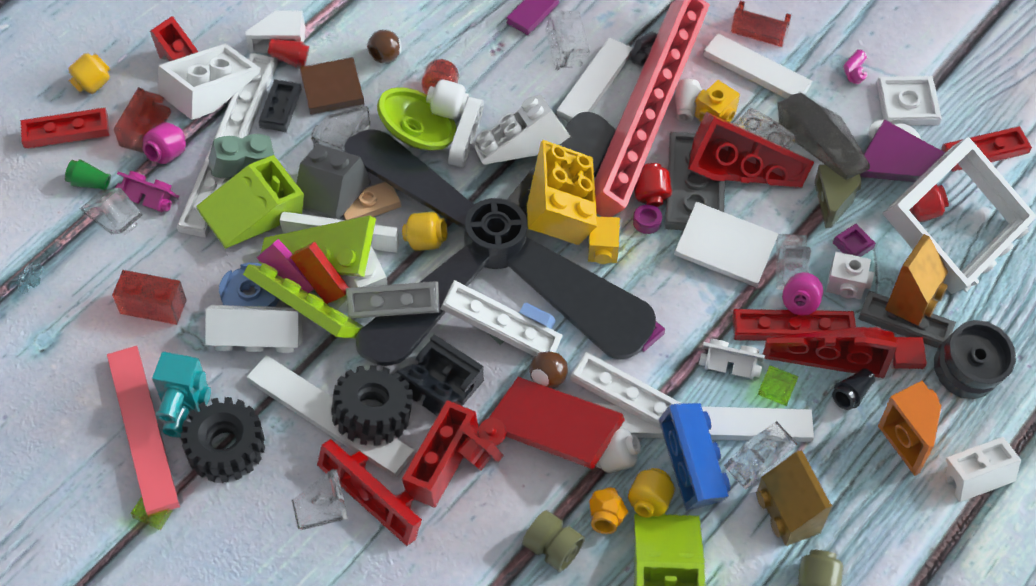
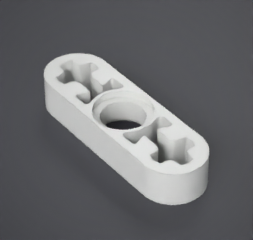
[448,97,484,167]

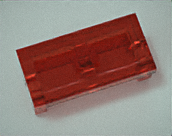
[731,0,792,47]
[114,87,171,153]

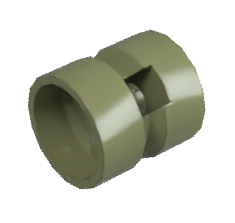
[522,510,585,572]

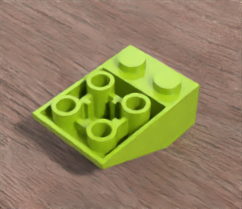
[196,155,304,249]
[634,513,705,586]

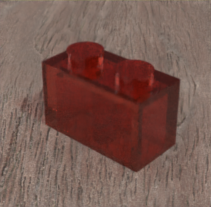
[112,270,187,325]

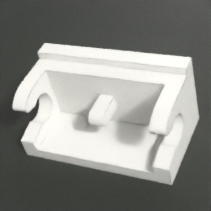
[946,437,1021,502]

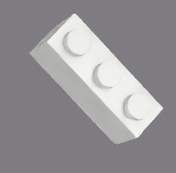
[205,305,303,353]

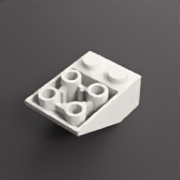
[472,94,571,165]

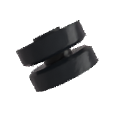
[934,320,1016,399]

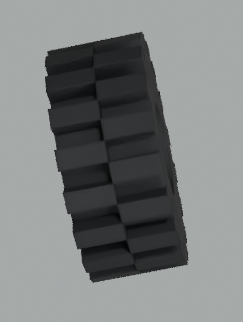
[331,365,413,446]
[180,397,265,483]

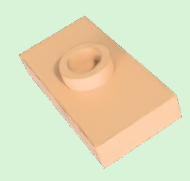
[342,182,401,220]

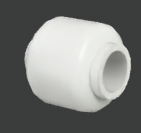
[426,80,469,119]
[596,428,641,473]

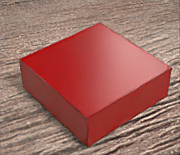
[893,337,927,369]

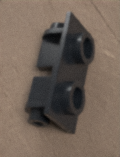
[397,364,462,417]

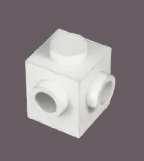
[826,252,874,300]

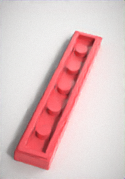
[107,346,180,517]

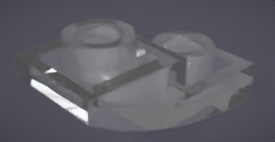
[735,108,797,149]

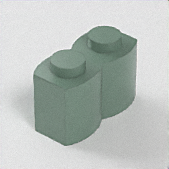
[208,134,274,178]

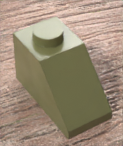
[814,162,861,228]

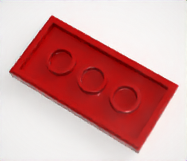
[489,377,625,470]

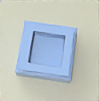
[519,303,556,329]

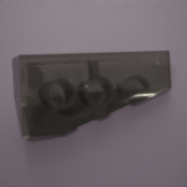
[777,92,870,180]

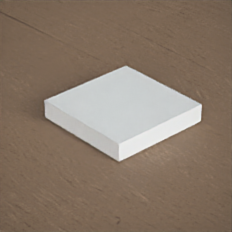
[876,76,942,126]

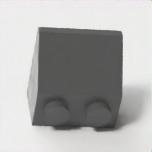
[296,144,371,219]

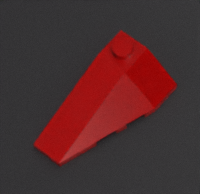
[688,112,814,188]
[762,327,897,378]

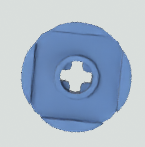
[219,263,279,307]

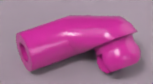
[843,49,867,84]

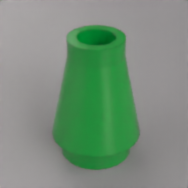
[65,159,111,191]

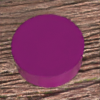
[633,205,662,234]

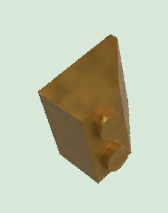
[885,234,948,326]
[756,450,832,546]

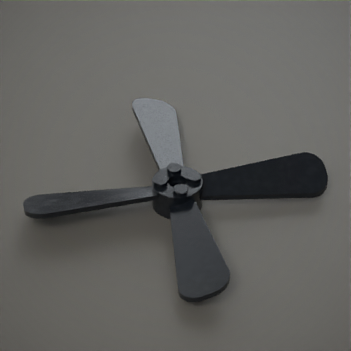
[345,112,656,366]

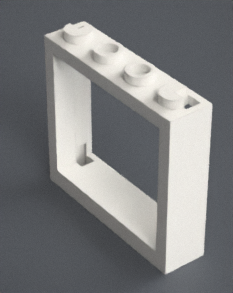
[882,136,1036,294]

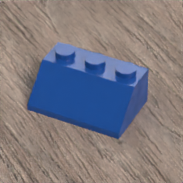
[658,403,730,511]

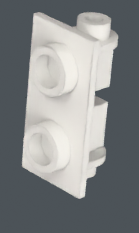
[699,339,765,380]

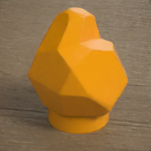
[589,487,628,534]

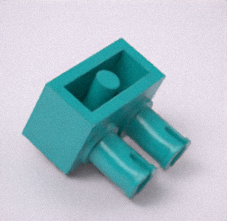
[152,351,211,438]

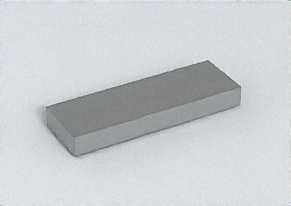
[346,281,440,319]

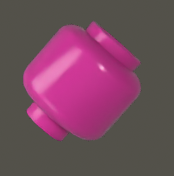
[143,122,186,164]
[782,272,824,316]

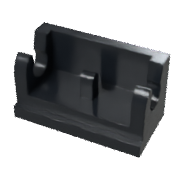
[415,334,484,405]

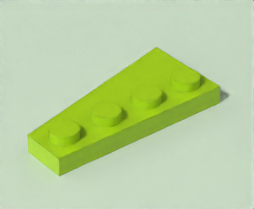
[259,215,376,277]
[243,263,364,339]

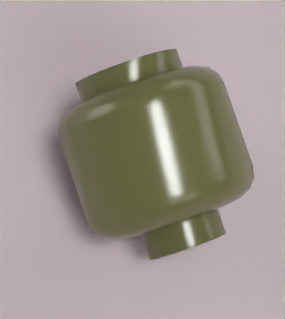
[798,550,844,586]

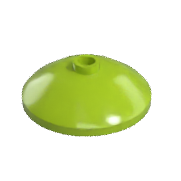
[377,87,457,151]

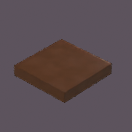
[300,57,365,115]

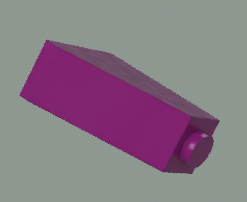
[855,120,945,182]

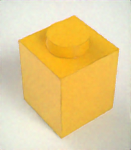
[588,216,620,264]

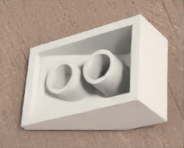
[158,44,260,120]

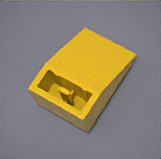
[527,140,597,245]

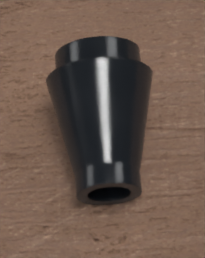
[832,368,875,410]

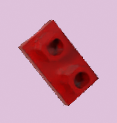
[457,418,507,471]

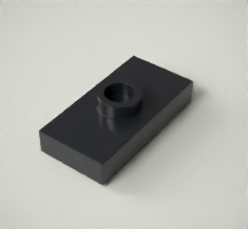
[258,79,302,132]

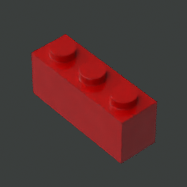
[402,400,479,508]

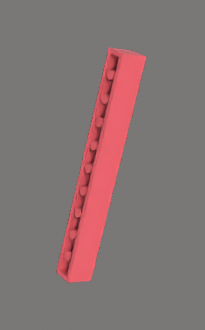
[594,0,710,217]

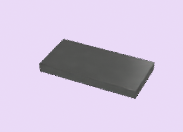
[665,132,725,231]

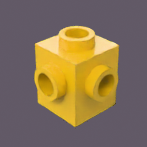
[695,80,740,122]

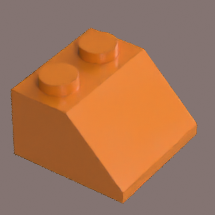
[878,381,941,476]

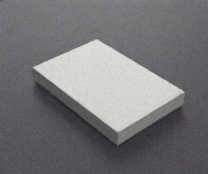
[674,202,778,288]

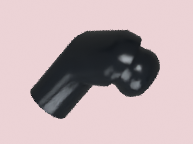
[630,32,657,66]

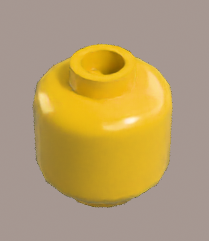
[68,53,110,94]
[402,212,448,251]
[628,468,675,518]

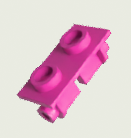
[115,171,179,212]

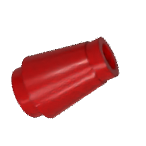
[267,39,310,68]

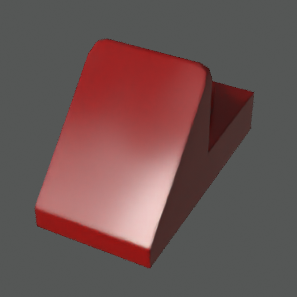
[150,16,199,61]

